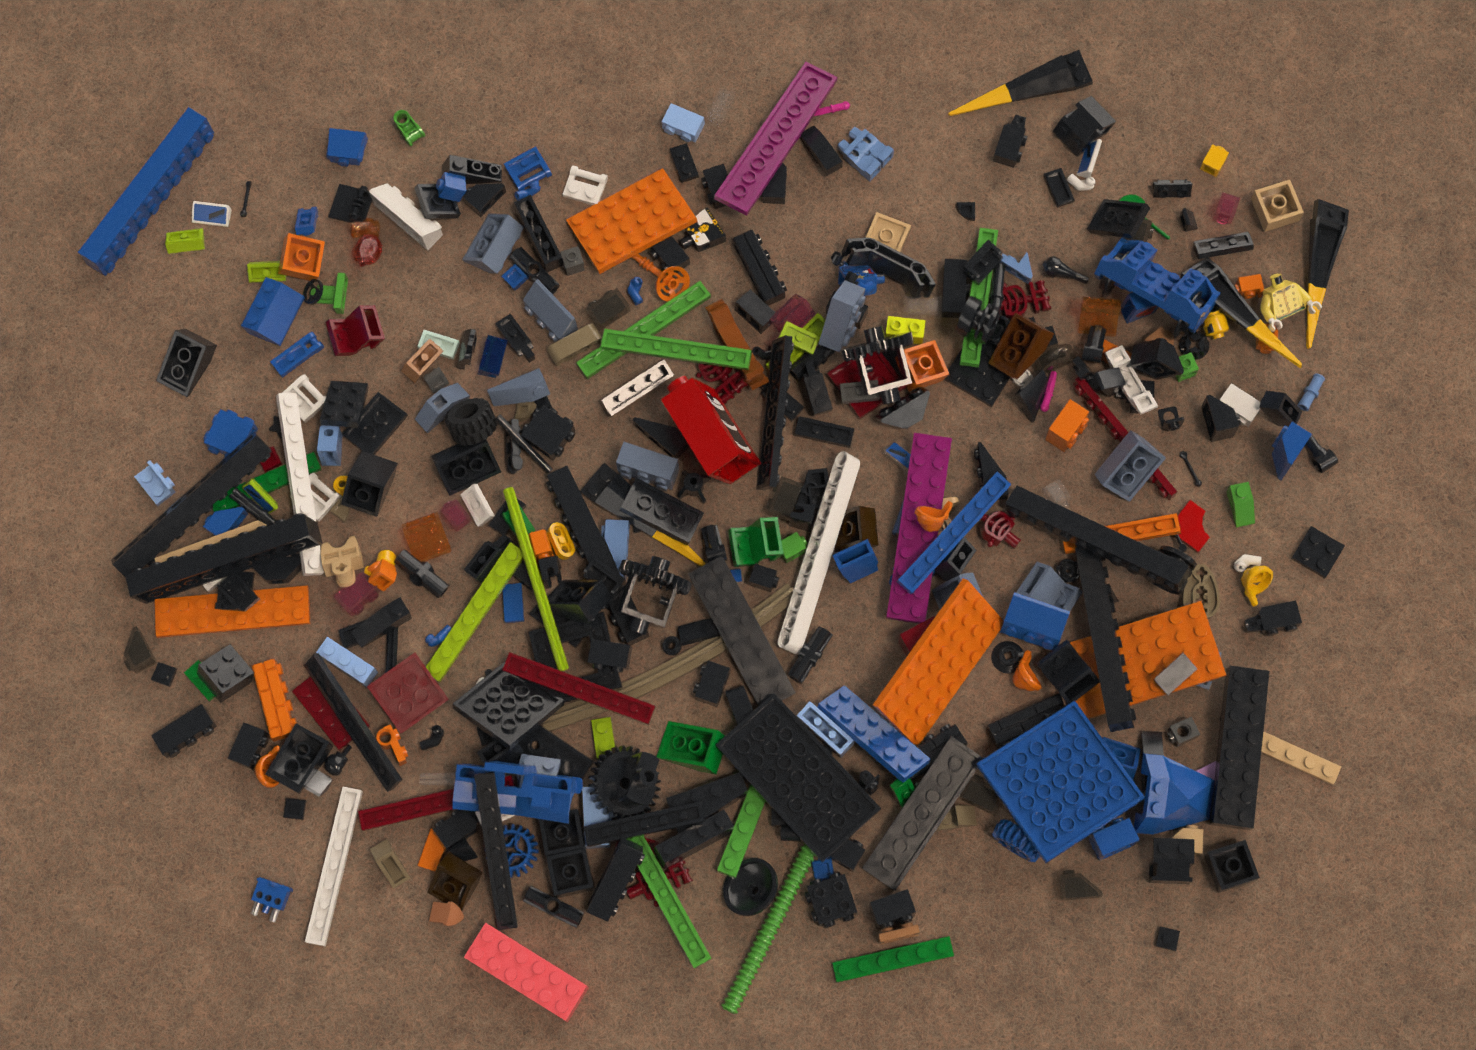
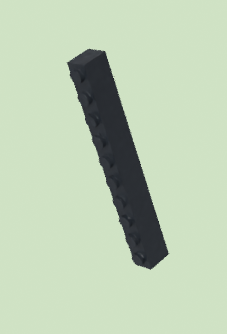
[111,431,272,578]
[546,466,650,645]
[1005,485,1190,593]
[1075,547,1137,732]

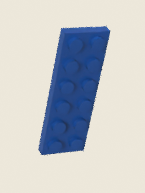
[817,685,930,783]

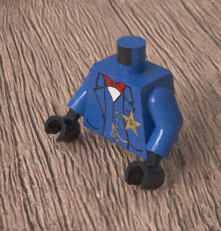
[831,251,885,296]

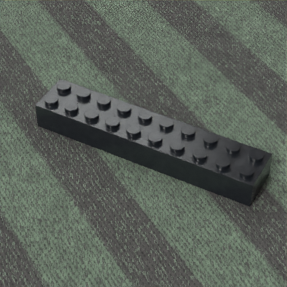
[125,513,323,604]

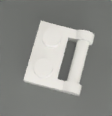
[562,165,608,205]
[282,374,326,423]
[290,473,341,522]

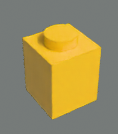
[1200,144,1229,177]

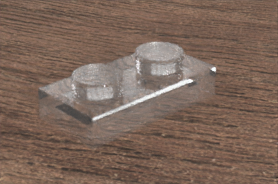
[904,296,942,317]

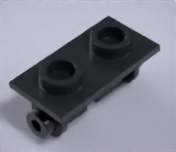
[1153,179,1193,198]
[859,770,880,796]

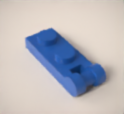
[295,206,319,236]
[270,332,324,378]

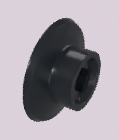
[991,641,1024,674]

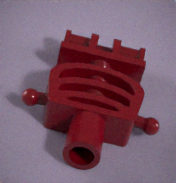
[988,280,1052,319]
[696,343,748,404]
[971,511,1021,549]
[627,860,693,907]

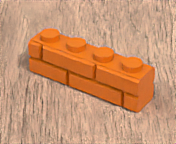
[252,659,297,742]

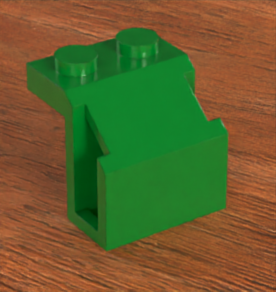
[728,517,784,567]

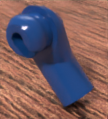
[515,180,541,200]
[627,277,643,305]
[425,625,452,647]

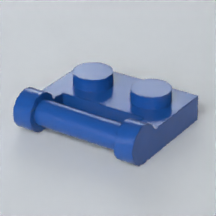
[504,146,552,191]

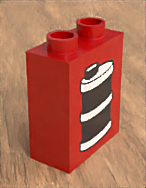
[661,376,761,484]

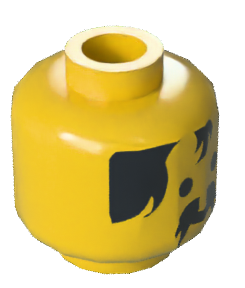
[1203,311,1229,339]

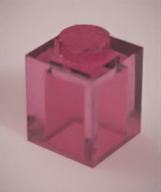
[1213,192,1240,224]
[441,499,472,532]

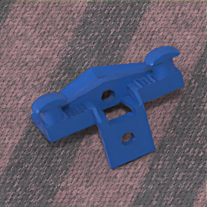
[453,761,583,823]

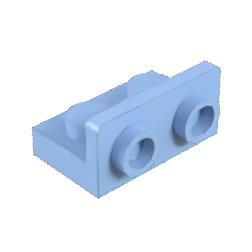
[134,460,176,506]

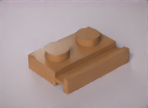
[878,923,920,945]

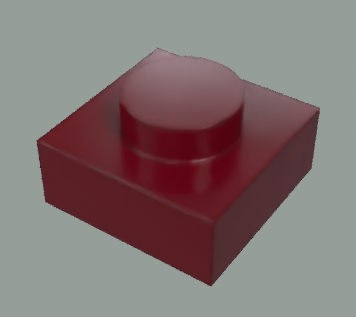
[260,446,282,473]

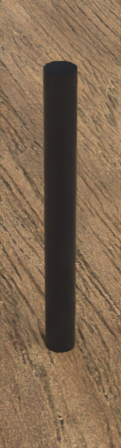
[495,414,553,474]

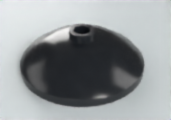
[723,858,778,916]

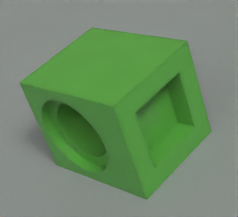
[1176,352,1199,382]
[781,532,808,563]

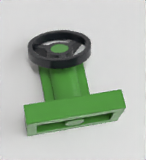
[303,273,348,314]

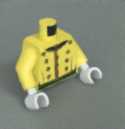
[1260,274,1322,332]

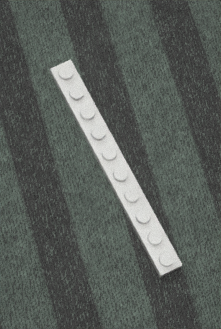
[276,393,324,576]

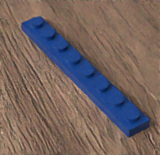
[896,472,1011,595]

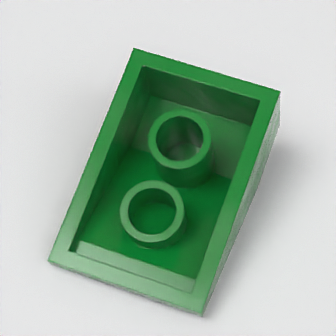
[657,721,725,775]

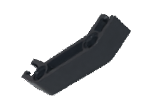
[841,237,936,299]

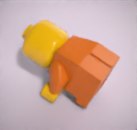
[364,550,397,591]

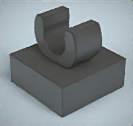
[423,367,449,393]

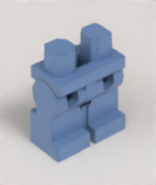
[837,127,894,182]

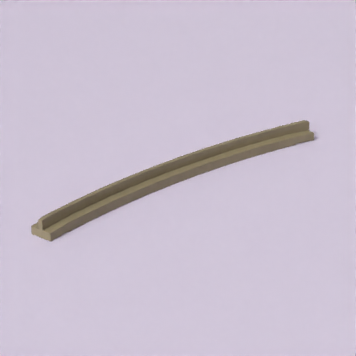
[542,583,794,731]

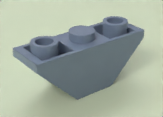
[415,383,470,433]

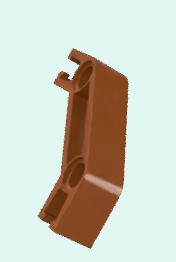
[705,299,769,390]

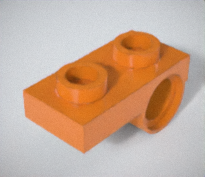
[376,724,408,766]

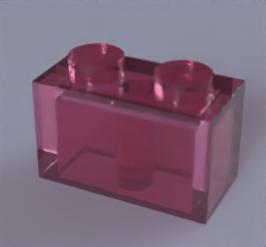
[769,293,816,333]
[334,571,381,617]

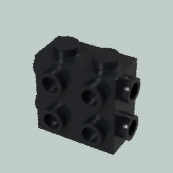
[521,405,576,461]
[804,872,858,928]

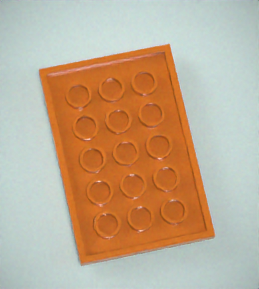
[566,168,698,274]

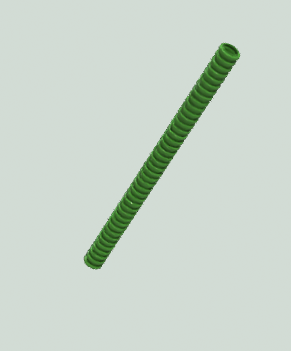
[721,842,815,1014]

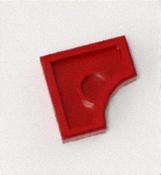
[1178,500,1210,553]

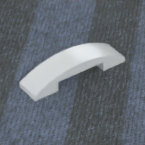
[1105,345,1158,415]

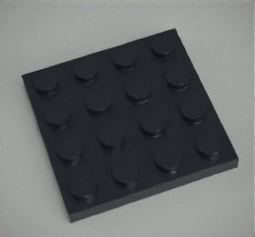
[452,661,564,750]

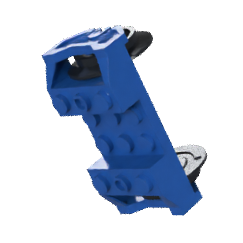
[1094,237,1220,340]

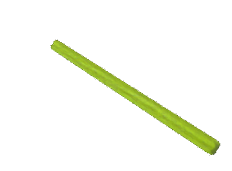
[503,487,569,672]

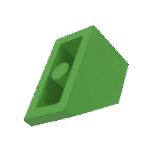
[1226,482,1255,528]

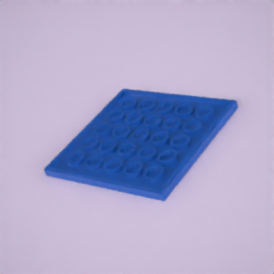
[976,701,1145,864]

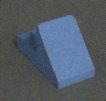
[1000,252,1033,284]

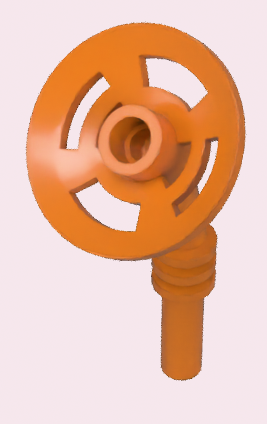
[631,254,690,302]

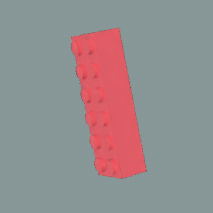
[464,923,589,1022]

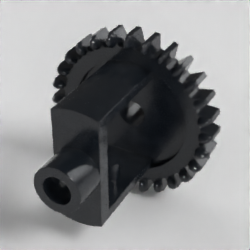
[841,326,914,404]
[617,556,692,636]
[588,745,661,819]

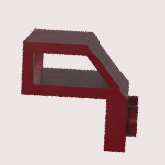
[325,305,385,356]

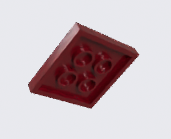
[827,351,906,419]
[367,652,449,734]

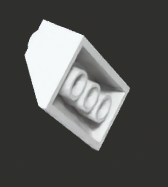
[369,183,443,250]

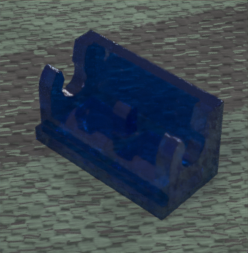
[477,335,508,378]

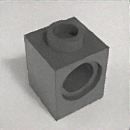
[561,246,585,276]
[1167,717,1200,747]

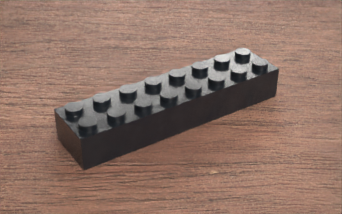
[1210,665,1270,830]

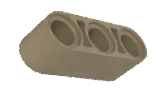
[547,323,602,366]

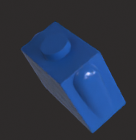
[326,128,368,166]
[833,539,878,584]

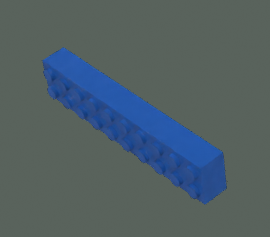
[78,107,214,276]

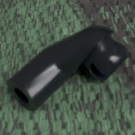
[420,725,444,751]

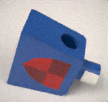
[1119,292,1159,324]

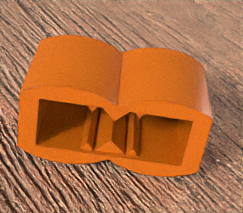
[528,529,554,564]

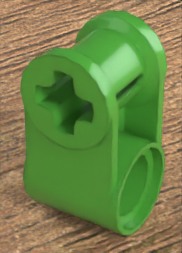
[394,110,426,147]

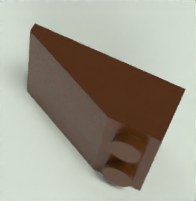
[989,313,1054,380]

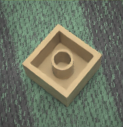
[1251,180,1304,232]

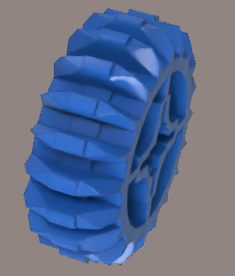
[992,819,1040,862]
[485,824,539,878]

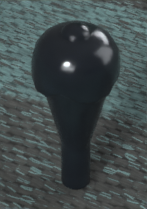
[1042,256,1089,284]

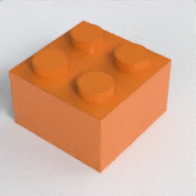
[278,233,325,281]
[895,340,949,392]
[1045,399,1089,452]

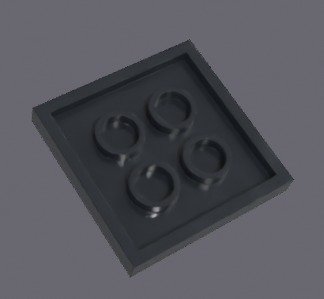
[944,341,1011,407]

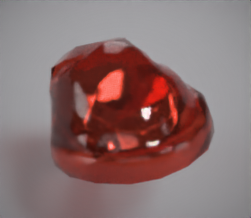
[351,234,382,267]

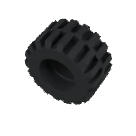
[445,398,498,446]

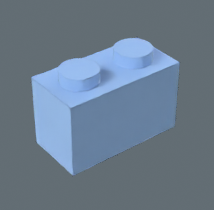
[662,103,705,143]

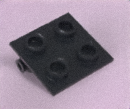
[328,184,372,226]

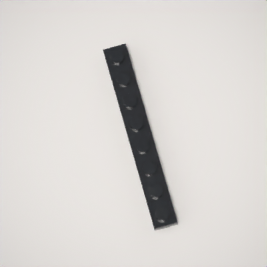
[304,653,403,792]
[474,771,518,931]

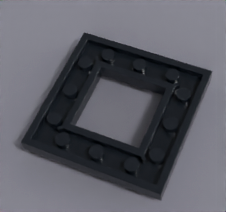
[528,612,623,703]

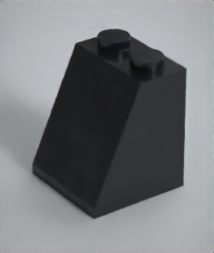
[341,451,398,517]

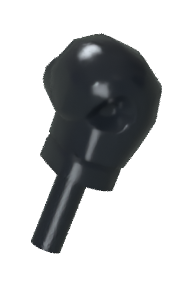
[324,745,352,776]

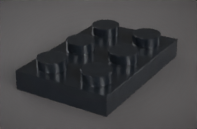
[1087,199,1150,238]
[320,381,369,428]
[342,392,408,455]

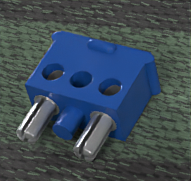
[251,877,293,922]

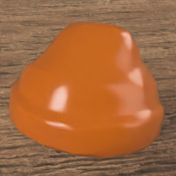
[915,501,953,532]
[1013,650,1042,691]
[254,745,280,788]

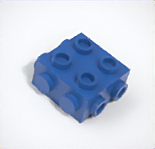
[204,409,258,457]

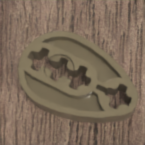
[1182,564,1220,619]

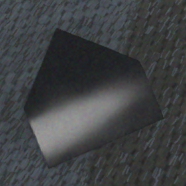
[215,573,260,612]

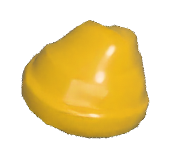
[1241,566,1273,607]

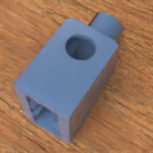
[317,425,343,466]

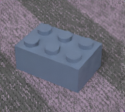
[819,280,866,352]
[616,442,680,491]

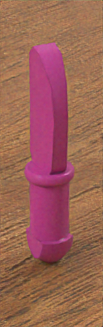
[814,101,850,116]
[1040,371,1057,412]

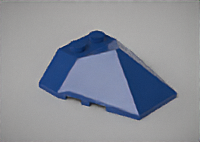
[1134,753,1215,835]

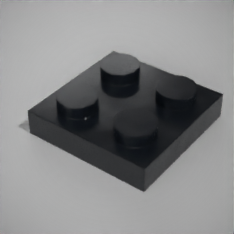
[414,184,461,219]
[1291,526,1345,579]

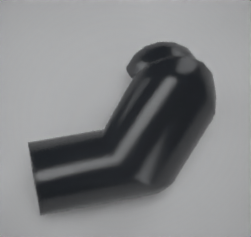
[752,346,771,360]

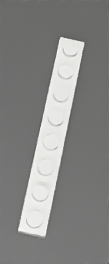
[305,787,363,947]

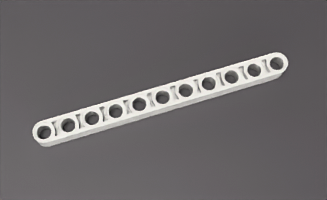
[778,451,860,654]

